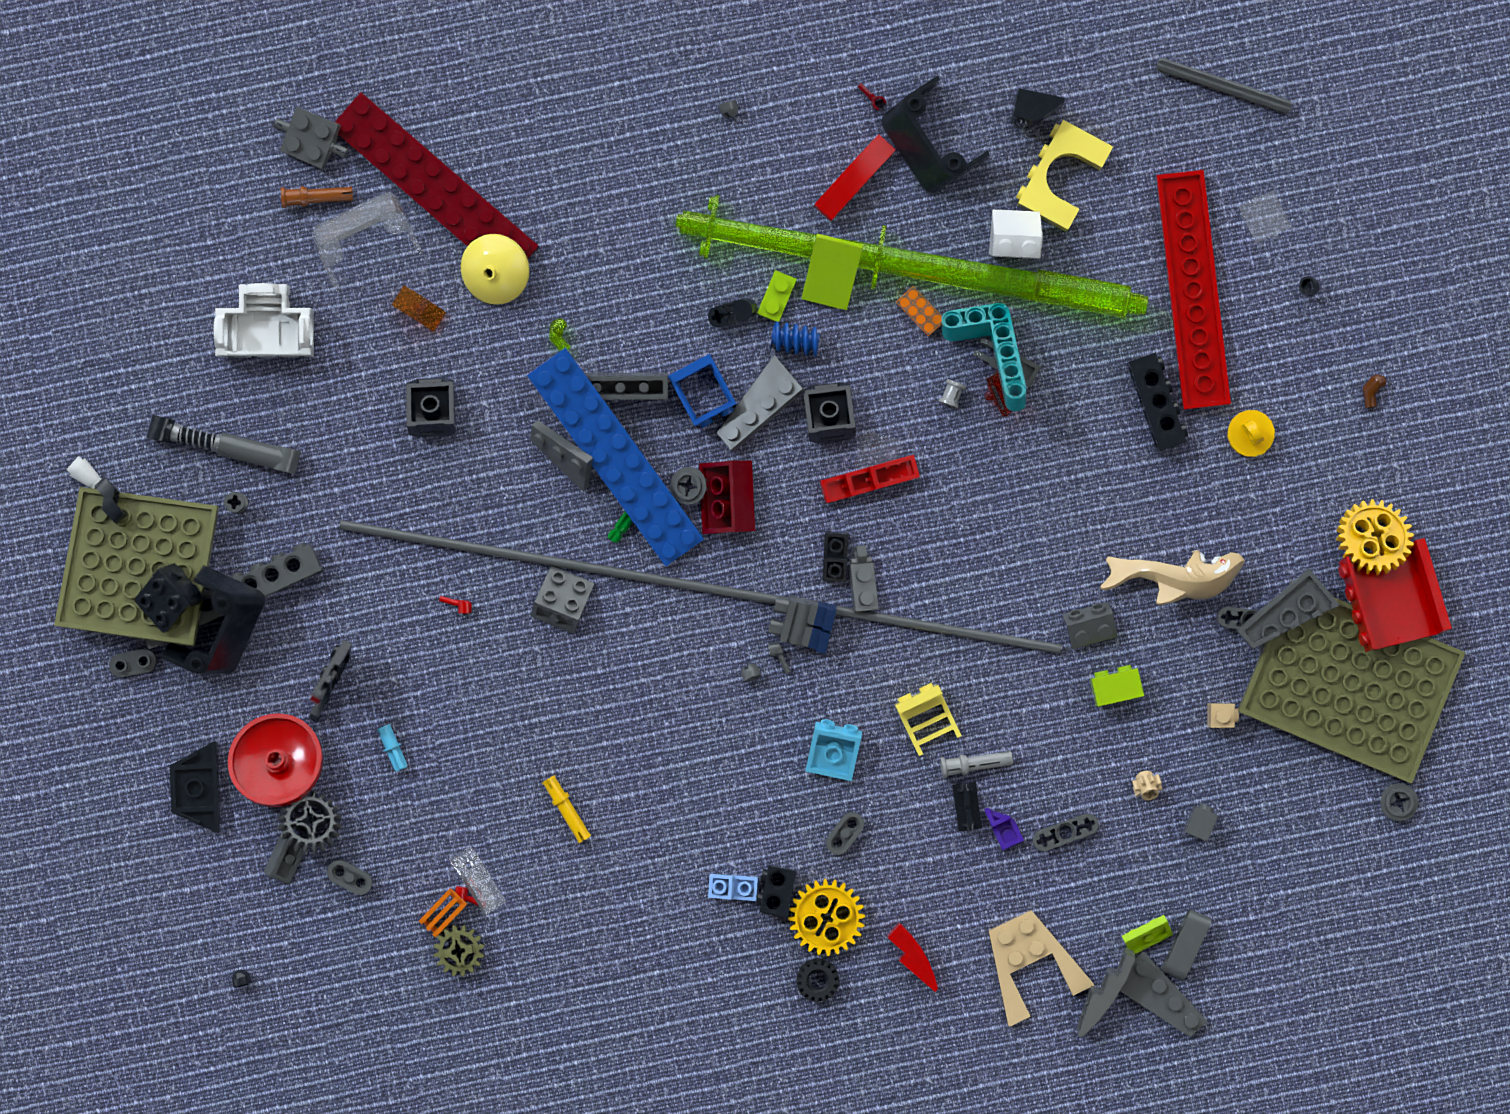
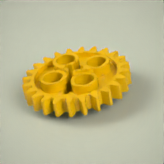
[1336,499,1414,575]
[788,878,865,956]

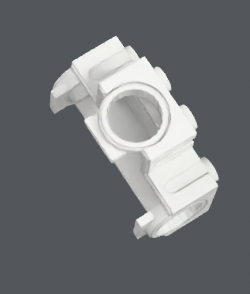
[214,283,314,358]

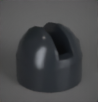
[1299,276,1320,296]
[232,970,252,988]

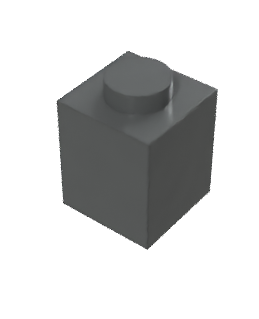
[1183,803,1218,841]

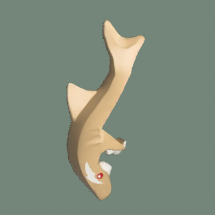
[1100,550,1245,605]

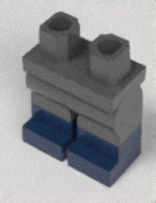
[768,595,837,654]

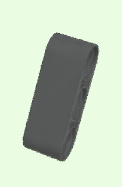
[1161,909,1212,981]

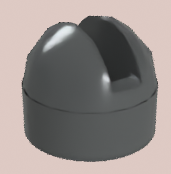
[718,99,738,118]
[741,663,762,683]

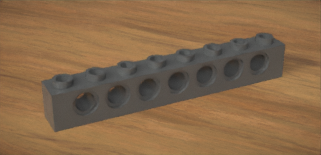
[144,542,324,649]

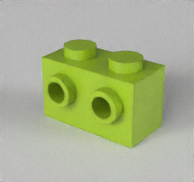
[1089,664,1144,707]

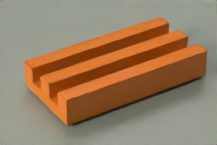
[419,888,467,938]

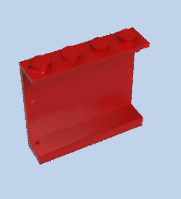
[1338,538,1452,653]

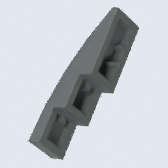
[1076,948,1136,1038]

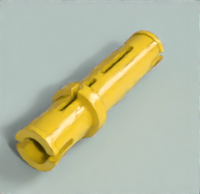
[542,775,591,843]

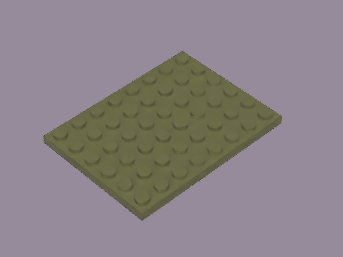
[1238,580,1466,784]

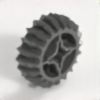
[277,791,342,855]

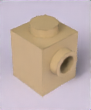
[1207,703,1239,728]

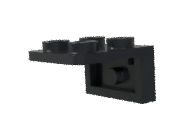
[135,563,205,633]

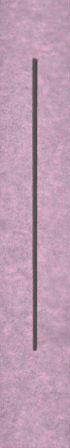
[339,520,1062,654]

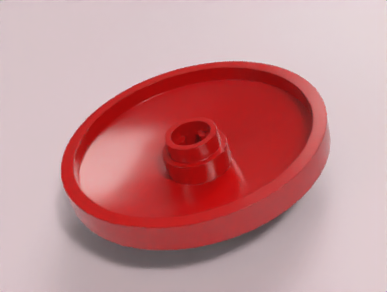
[228,714,323,807]

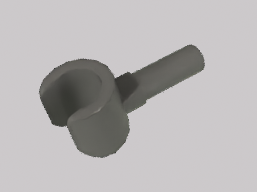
[768,642,791,674]

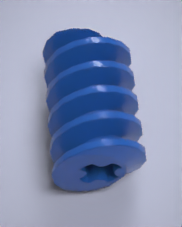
[770,321,820,357]

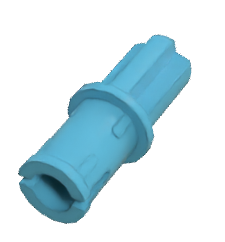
[377,724,407,771]

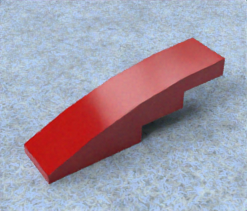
[813,134,896,221]
[819,454,920,504]

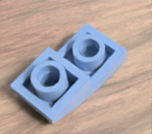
[708,874,760,901]

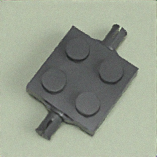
[273,107,349,169]

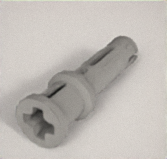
[940,750,1013,779]

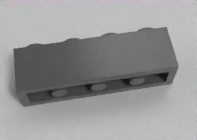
[585,372,668,400]

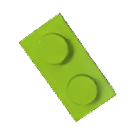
[757,270,797,322]
[1122,915,1173,954]

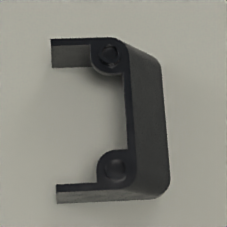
[881,75,990,193]
[160,565,265,674]

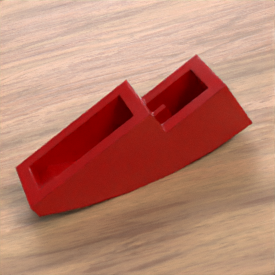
[887,922,938,992]

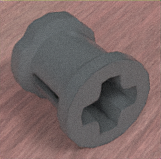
[224,492,248,513]

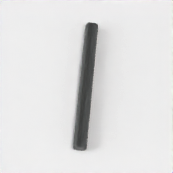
[1156,58,1292,114]

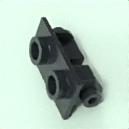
[952,782,982,832]

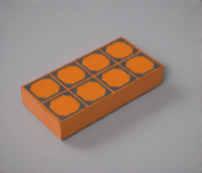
[896,286,942,337]

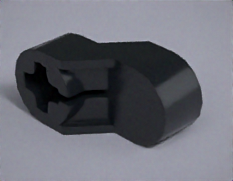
[708,298,757,327]
[94,477,127,525]

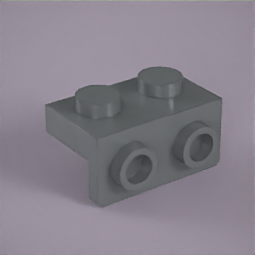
[1063,602,1118,649]

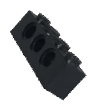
[1126,353,1188,452]

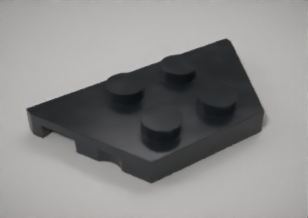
[170,741,221,833]

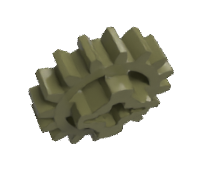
[433,925,485,976]

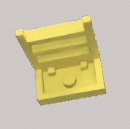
[895,683,962,756]

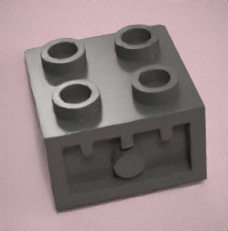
[531,566,594,634]

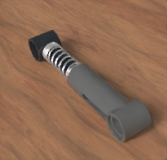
[147,415,301,474]

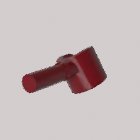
[857,83,886,110]

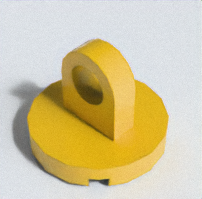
[1227,410,1275,457]

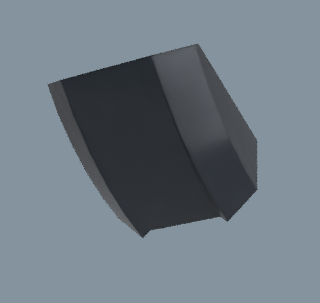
[406,378,456,438]
[803,382,856,444]

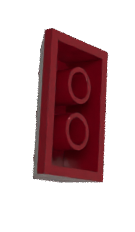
[699,460,755,534]

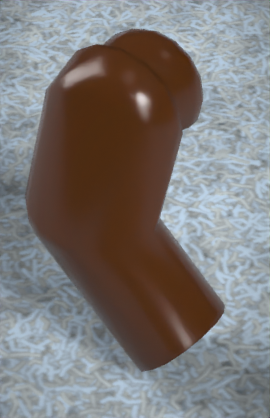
[1363,374,1387,408]

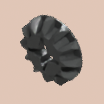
[671,467,708,505]
[1380,783,1418,821]

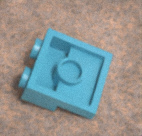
[805,719,862,781]

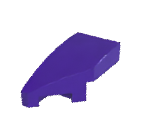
[984,808,1024,851]

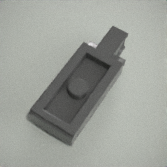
[848,545,879,612]

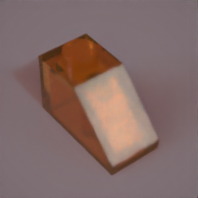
[391,285,446,332]

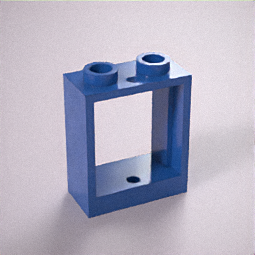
[668,354,737,428]

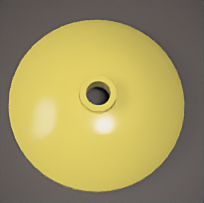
[461,234,530,304]

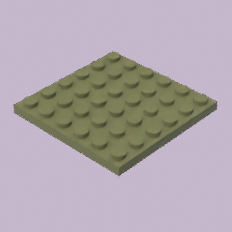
[54,487,219,647]

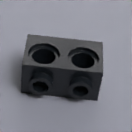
[756,864,797,918]

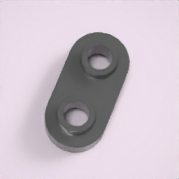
[109,649,157,677]
[826,812,864,855]
[327,860,373,895]

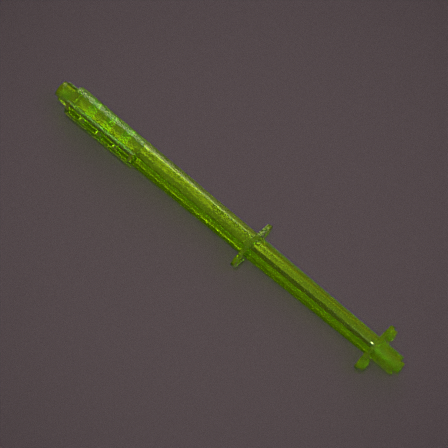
[675,195,1149,319]

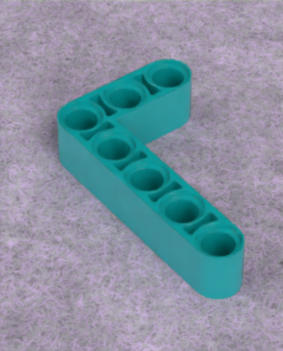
[941,303,1026,411]

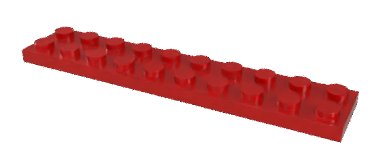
[1156,170,1231,410]

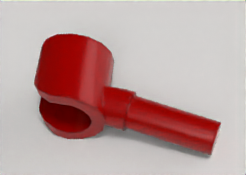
[439,596,472,614]
[455,886,486,908]

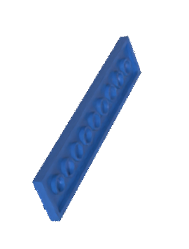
[527,347,704,566]

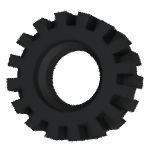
[796,958,839,1003]

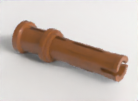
[281,186,353,208]

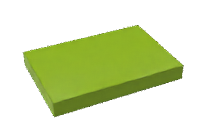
[801,234,863,310]

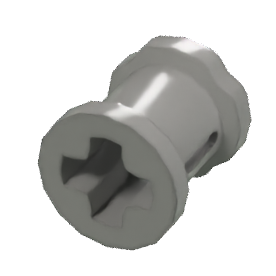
[938,379,966,409]

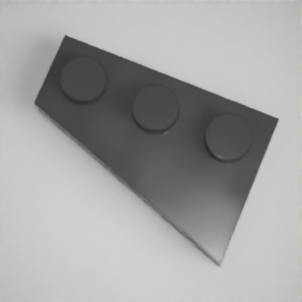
[530,420,593,492]

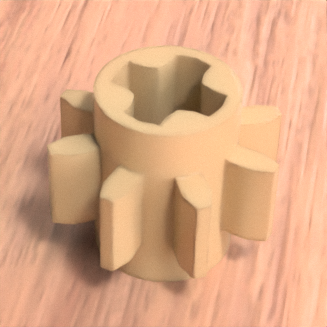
[1132,771,1163,800]

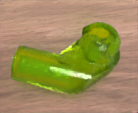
[549,318,571,351]

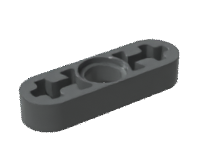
[1032,813,1099,851]

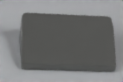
[264,831,303,884]

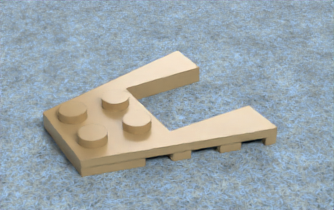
[988,910,1094,1027]

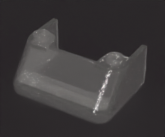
[312,192,424,293]

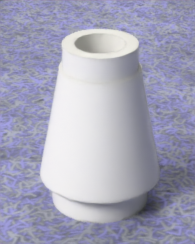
[67,456,101,489]

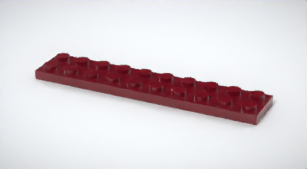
[335,92,539,259]

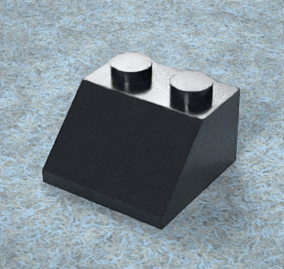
[1010,88,1065,130]

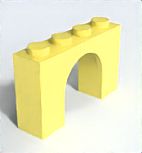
[1016,120,1113,232]

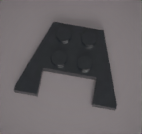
[309,639,352,723]

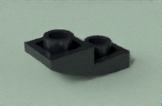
[823,531,848,582]

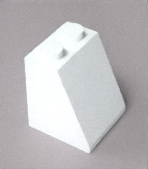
[989,209,1042,258]

